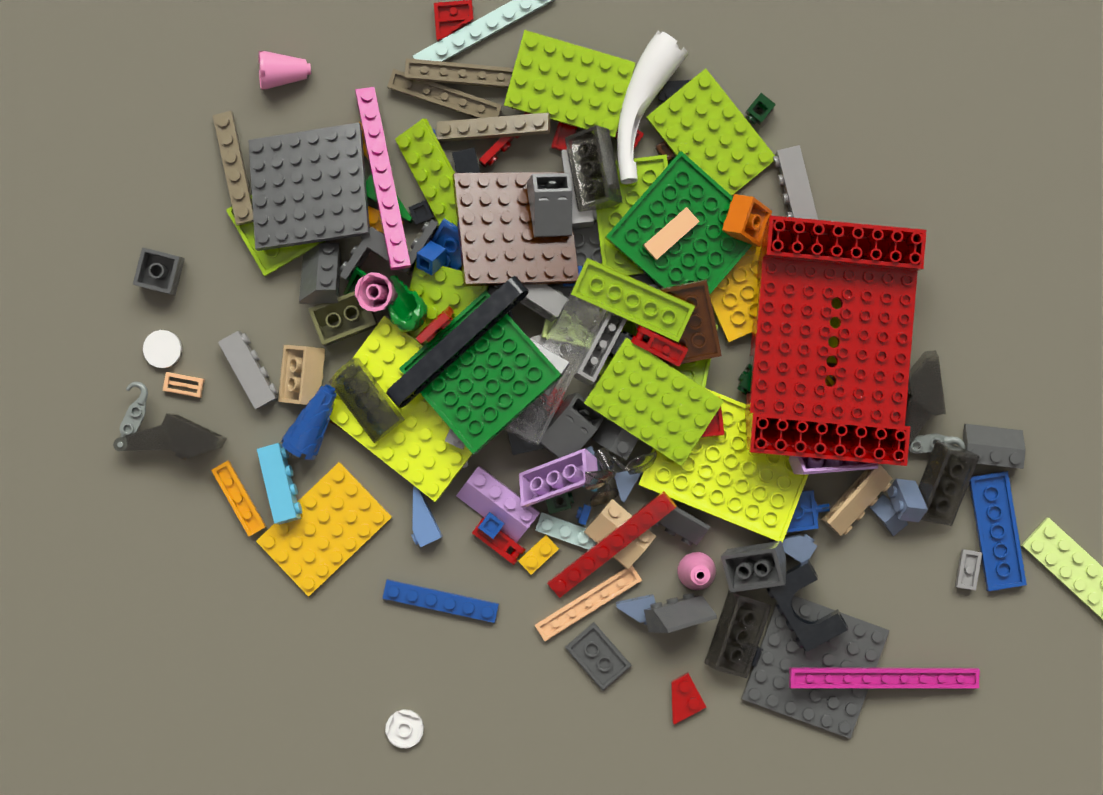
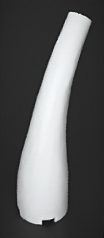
[617,31,688,184]

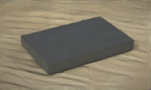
[565,622,632,691]

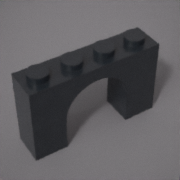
[766,559,848,652]

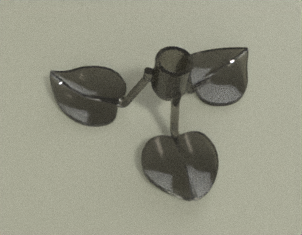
[584,448,657,508]

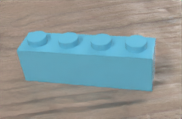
[257,443,302,525]

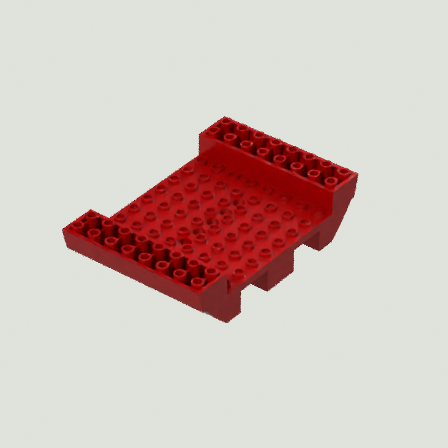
[745,215,927,466]

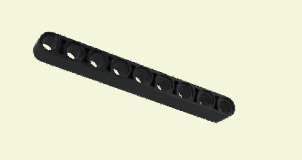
[386,276,529,408]

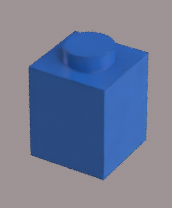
[416,241,446,275]

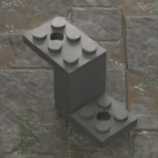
[339,220,439,281]

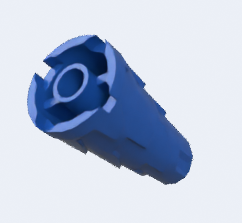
[281,384,337,460]

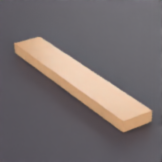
[535,565,642,641]

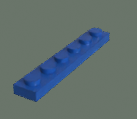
[382,579,499,623]

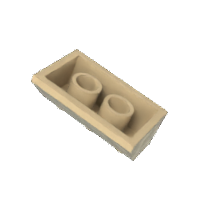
[278,345,325,405]
[584,499,656,569]

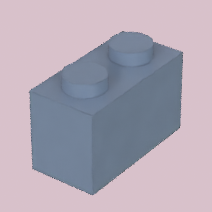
[887,479,928,522]

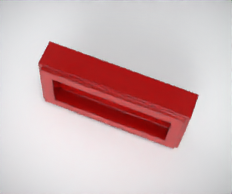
[551,122,578,151]

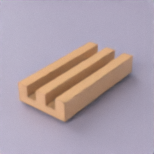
[163,372,205,398]

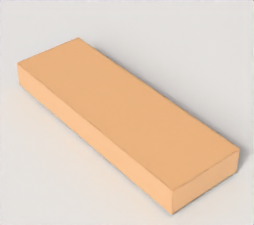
[643,207,700,260]

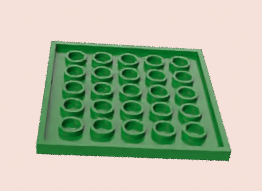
[605,151,752,294]
[399,290,563,455]

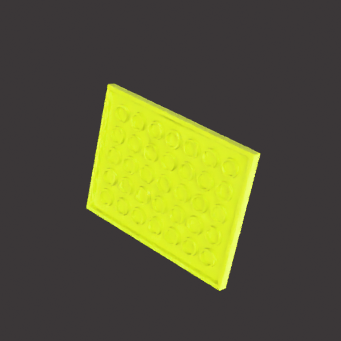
[330,316,472,502]
[638,388,809,543]

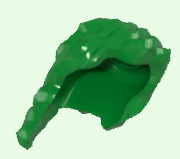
[388,275,428,332]

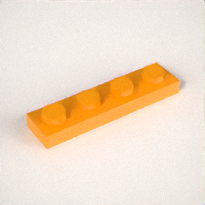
[211,460,267,536]

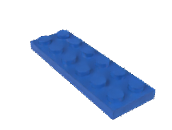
[968,471,1027,591]

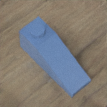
[411,486,443,547]

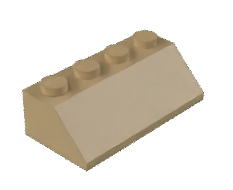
[821,464,893,536]

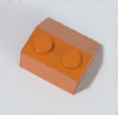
[722,194,772,247]

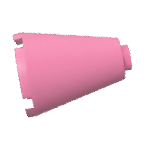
[258,51,311,90]
[355,272,398,312]
[678,552,716,590]

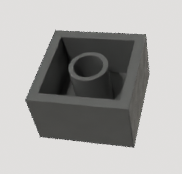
[133,247,185,295]

